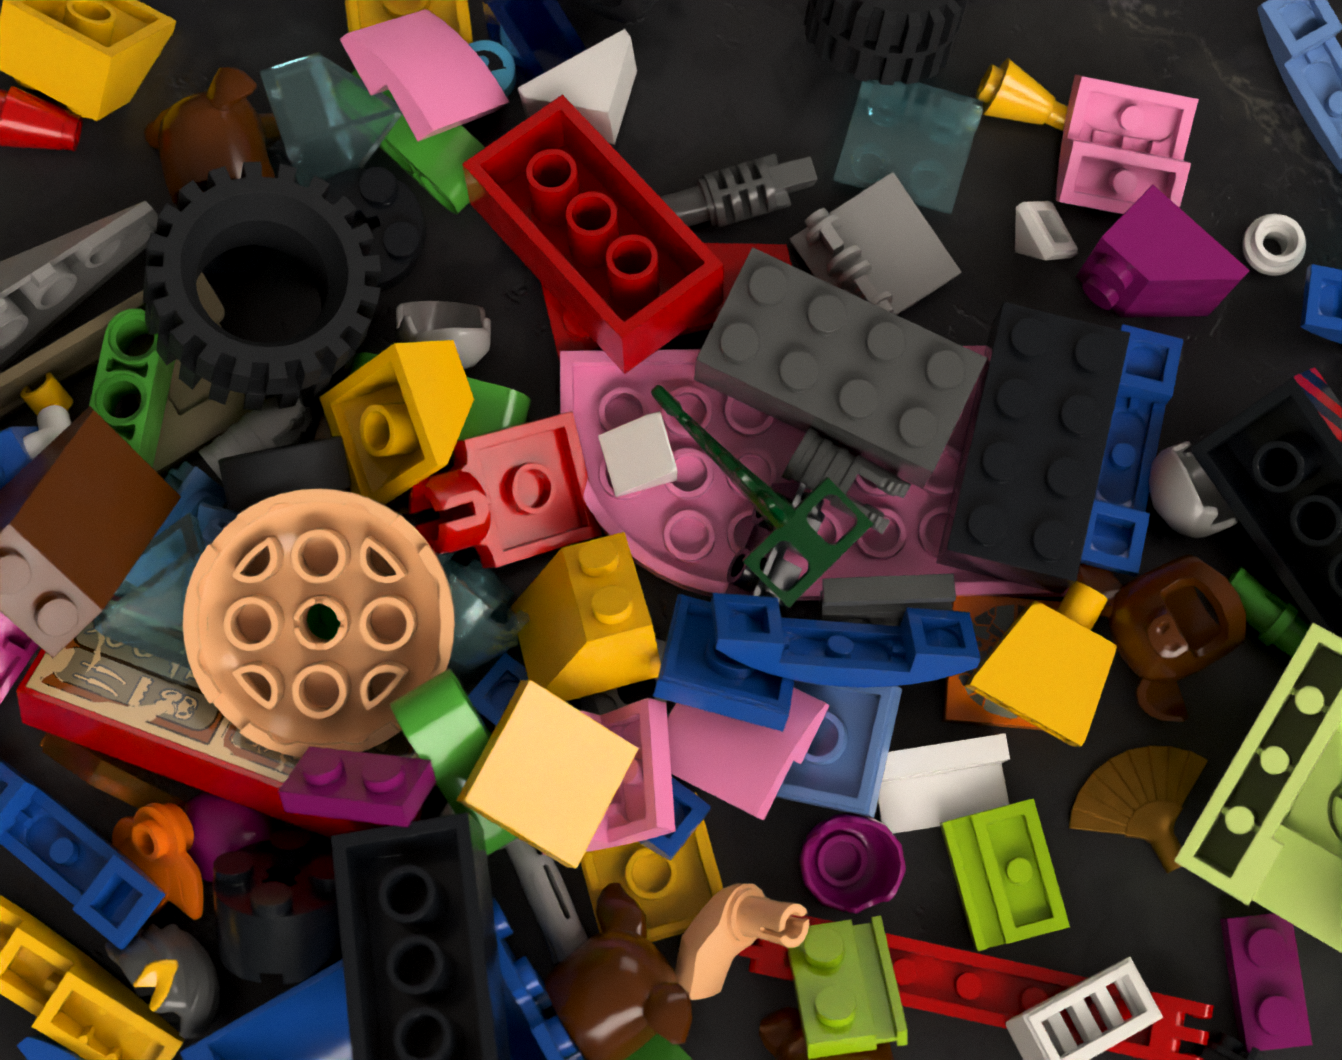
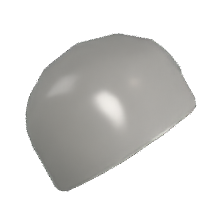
[396,301,491,370]
[1149,441,1239,538]

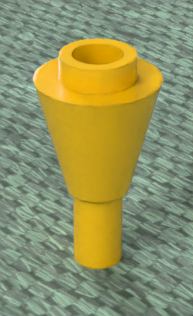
[976,58,1068,131]

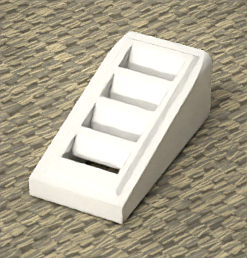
[1006,957,1163,1060]

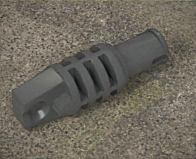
[660,154,817,228]

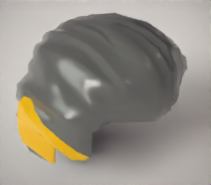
[105,923,220,1038]

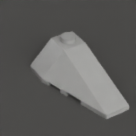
[0,201,158,372]

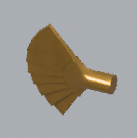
[1068,746,1208,874]

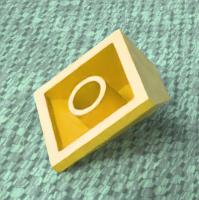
[319,340,474,505]

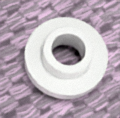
[1242,214,1306,276]

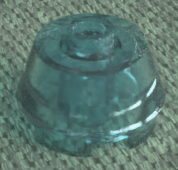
[435,552,530,673]

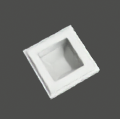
[1015,201,1079,260]

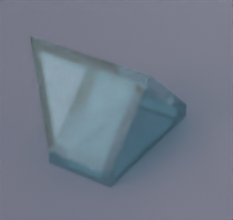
[259,52,402,188]
[92,512,208,669]

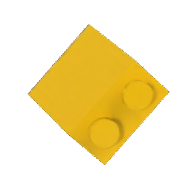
[0,0,176,122]
[511,531,661,702]

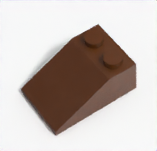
[0,406,181,658]

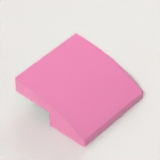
[340,9,509,141]
[1056,75,1199,214]
[667,687,830,820]
[542,698,675,855]

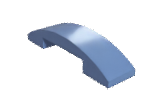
[1257,0,1342,175]

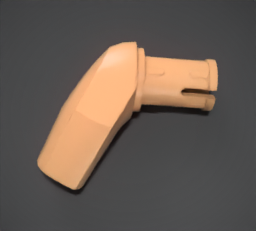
[675,883,809,1000]

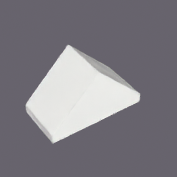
[518,29,637,144]

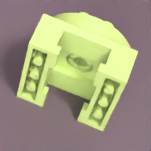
[1174,623,1342,953]

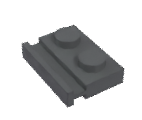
[817,574,956,626]

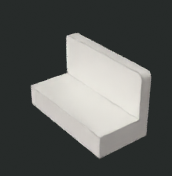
[877,733,1010,834]

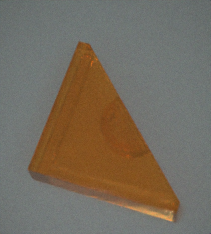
[39,732,187,810]

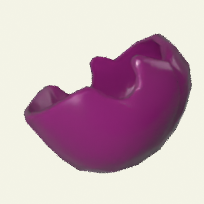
[183,791,283,881]
[798,812,906,914]

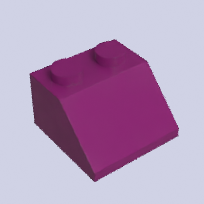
[1076,184,1250,318]

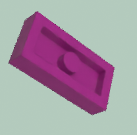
[278,746,436,827]
[1220,913,1312,1052]

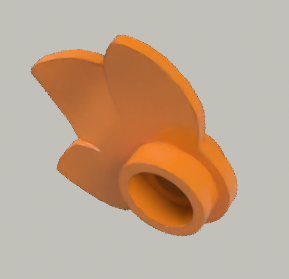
[112,802,204,920]

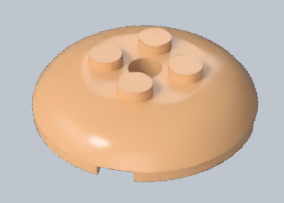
[183,488,455,758]

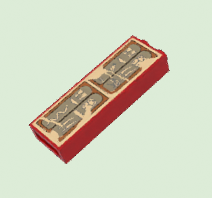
[16,598,436,838]

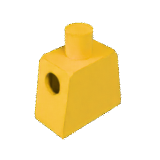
[964,581,1116,747]

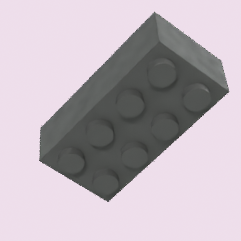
[694,247,987,489]

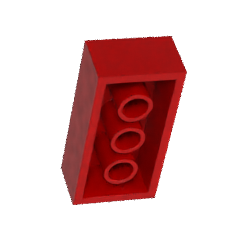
[462,94,724,374]

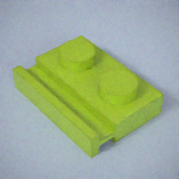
[940,798,1070,952]
[787,916,908,1059]

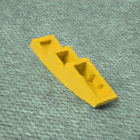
[0,895,185,1060]

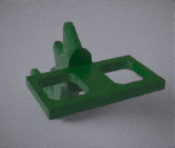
[651,385,873,608]

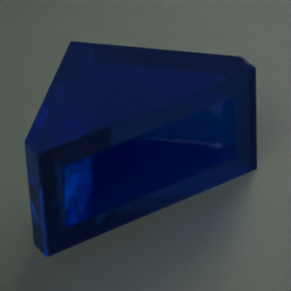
[483,0,587,81]

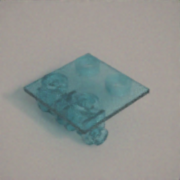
[833,79,984,214]

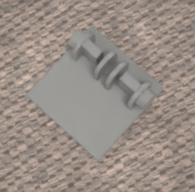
[789,172,962,315]

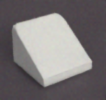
[598,411,678,497]

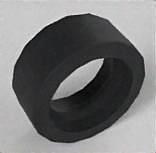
[218,436,351,511]

